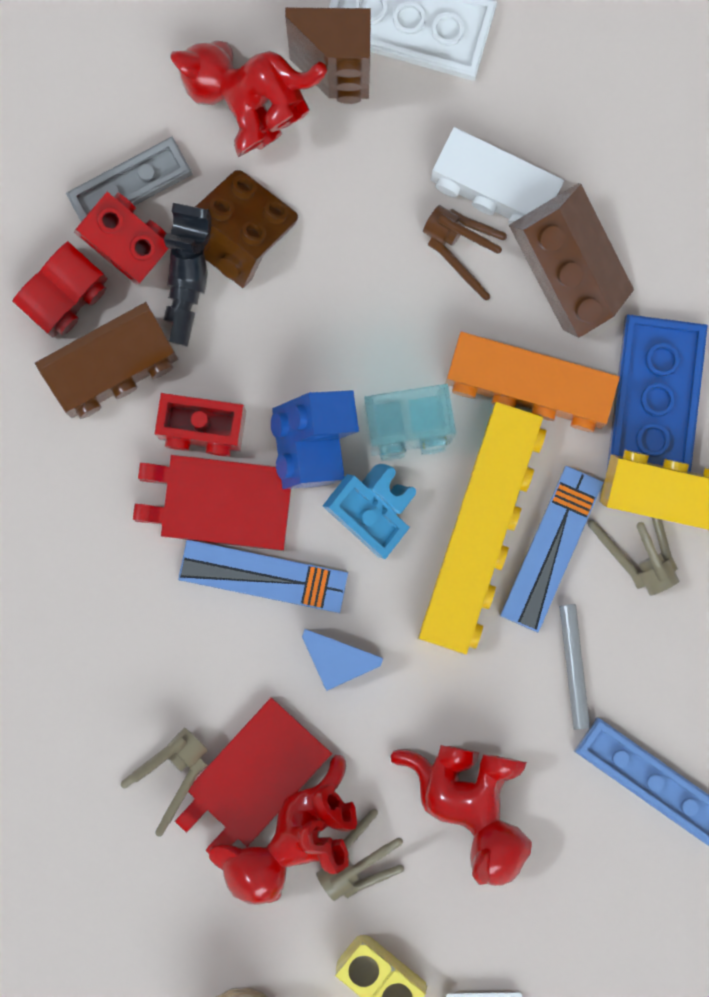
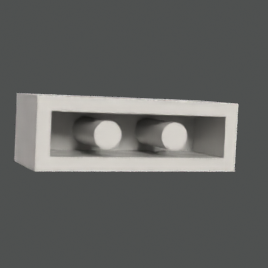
[431,127,564,224]

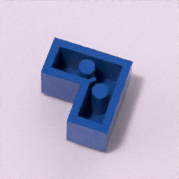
[271,390,359,489]

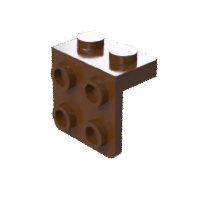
[195,170,298,288]

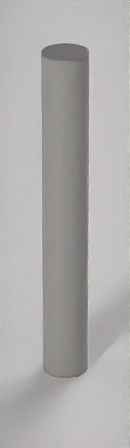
[559,604,590,730]

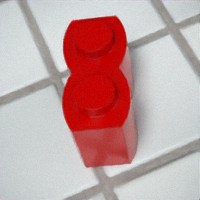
[12,241,108,338]

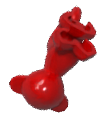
[170,40,328,157]
[390,745,532,886]
[209,755,357,905]

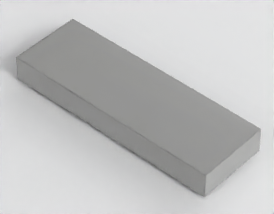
[66,136,193,222]

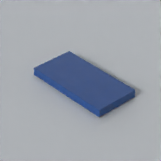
[606,314,708,473]

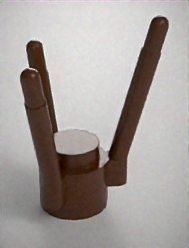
[423,205,507,300]

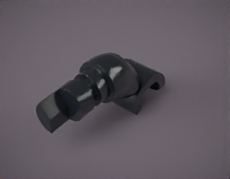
[163,203,211,347]

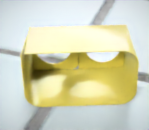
[335,935,428,997]

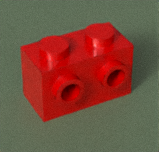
[74,192,169,285]
[154,393,247,457]

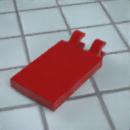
[133,455,291,551]
[174,697,332,853]

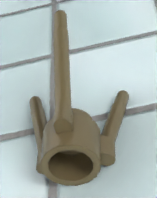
[588,517,680,596]
[121,727,208,837]
[316,809,404,901]

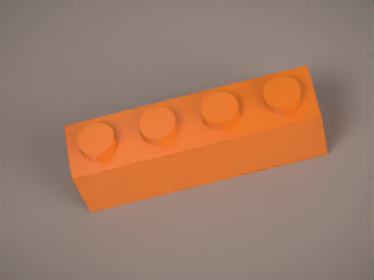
[445,331,620,432]

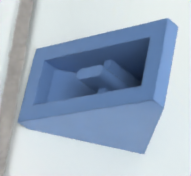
[302,629,383,691]

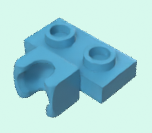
[323,464,416,559]

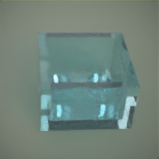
[364,384,456,461]

